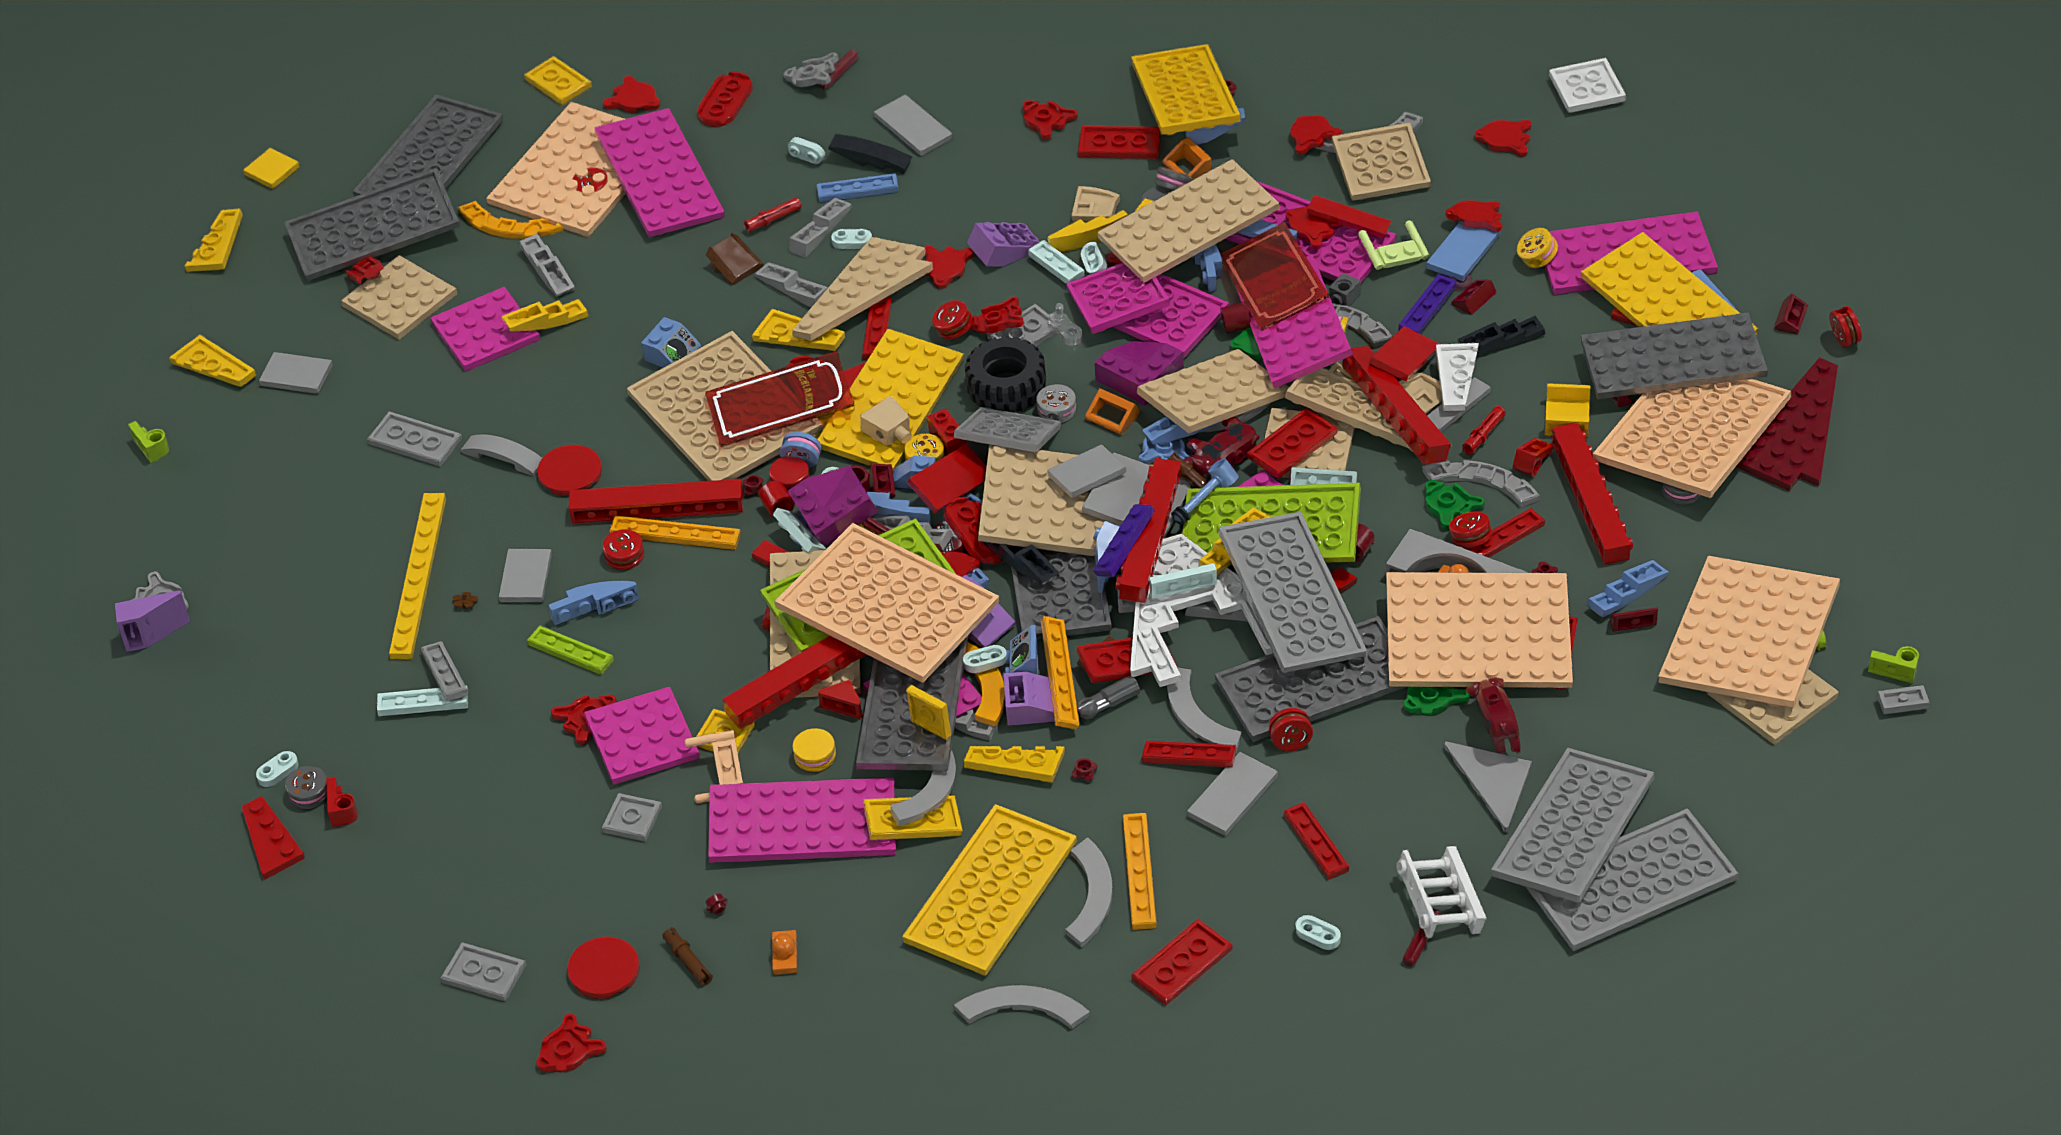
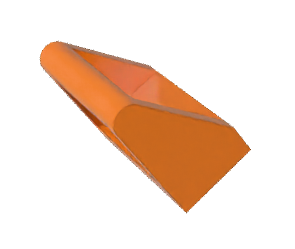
[1163,137,1212,180]
[1085,388,1141,435]

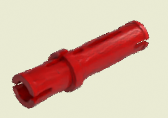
[744,197,802,233]
[1462,406,1506,455]

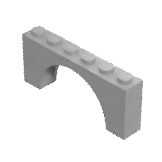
[1386,529,1528,574]

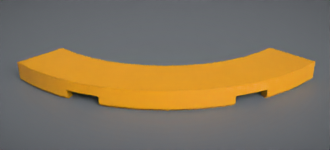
[457,201,563,239]
[966,642,1005,727]

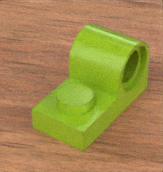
[128,421,169,463]
[1868,646,1919,684]

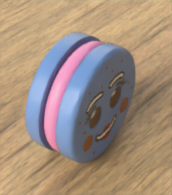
[780,432,822,468]

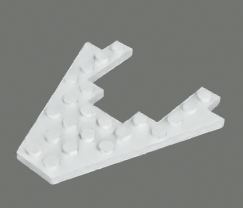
[1131,534,1273,687]

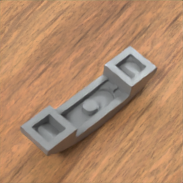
[461,434,542,476]

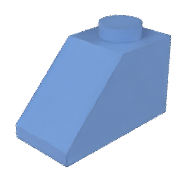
[893,455,936,489]

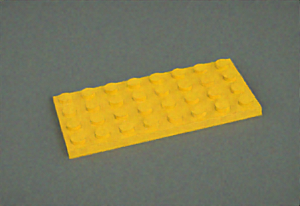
[1131,44,1241,135]
[1580,232,1758,335]
[818,329,964,473]
[902,804,1077,976]

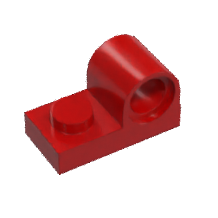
[1513,438,1554,477]
[326,777,358,827]

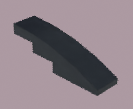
[828,134,912,174]
[1457,315,1546,354]
[984,542,1060,585]

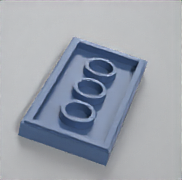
[1426,221,1501,281]

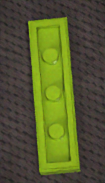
[527,625,614,675]

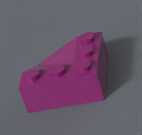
[1094,341,1184,406]
[788,466,878,547]

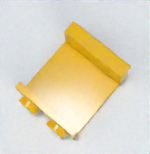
[1545,384,1590,437]

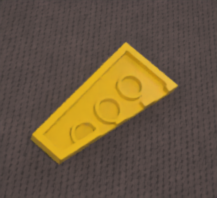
[184,209,243,272]

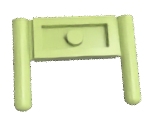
[1358,220,1430,270]

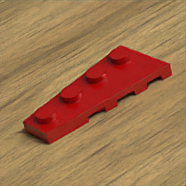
[242,796,305,880]

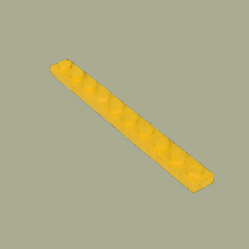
[389,493,446,659]

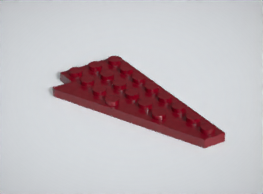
[1736,357,1838,491]

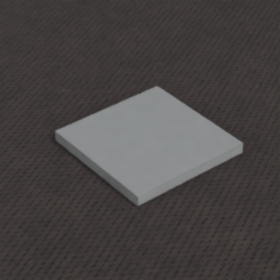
[954,407,1061,452]
[1082,452,1193,539]

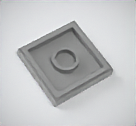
[602,793,662,842]

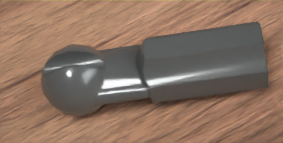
[1077,676,1140,720]

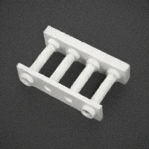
[1397,846,1486,938]

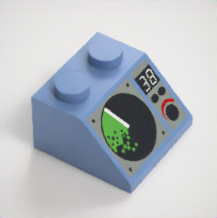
[641,317,701,368]
[1006,625,1038,675]

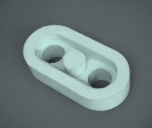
[787,137,825,164]
[831,229,872,249]
[1081,242,1107,275]
[963,645,1007,673]
[256,751,298,787]
[1296,915,1341,950]

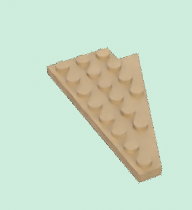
[792,237,933,341]

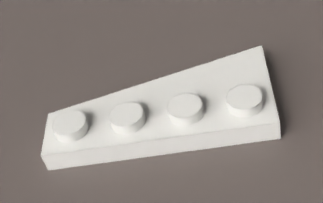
[1436,343,1479,411]

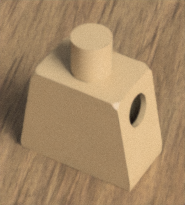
[860,396,912,445]

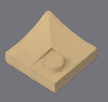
[1072,186,1120,222]
[1399,373,1442,415]

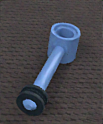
[1171,458,1239,525]

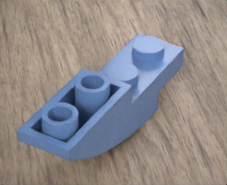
[1192,244,1222,292]
[549,581,639,625]

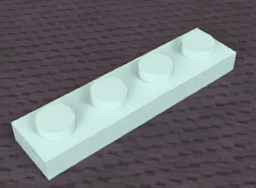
[377,685,468,716]

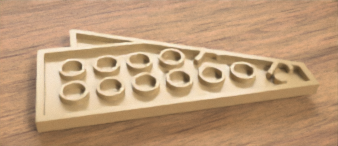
[1285,362,1451,452]

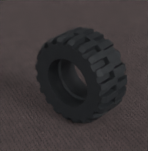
[965,336,1046,413]

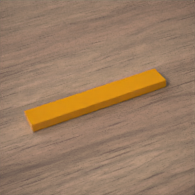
[609,516,741,550]
[1041,616,1079,730]
[1123,813,1156,930]

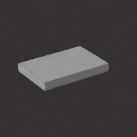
[987,304,1062,346]
[259,352,333,394]
[1048,444,1126,498]
[499,549,552,602]
[441,942,526,1002]

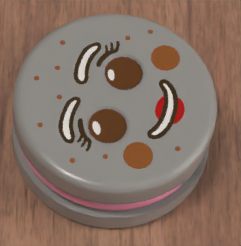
[1036,384,1076,423]

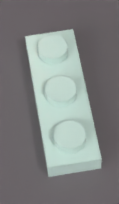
[1028,240,1084,284]
[1291,467,1357,485]
[773,508,826,553]
[1149,563,1217,599]

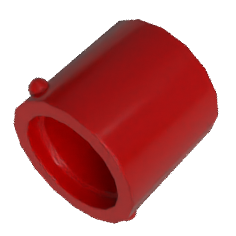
[759,480,795,518]

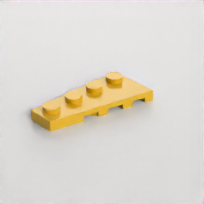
[752,309,845,351]
[169,335,256,387]
[964,746,1065,783]

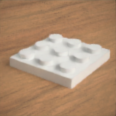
[1549,58,1626,113]

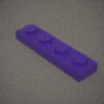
[1398,274,1457,334]
[1093,504,1155,577]

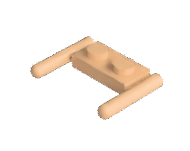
[684,730,743,804]

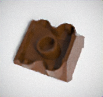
[706,233,764,285]

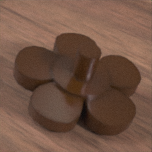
[453,592,478,609]

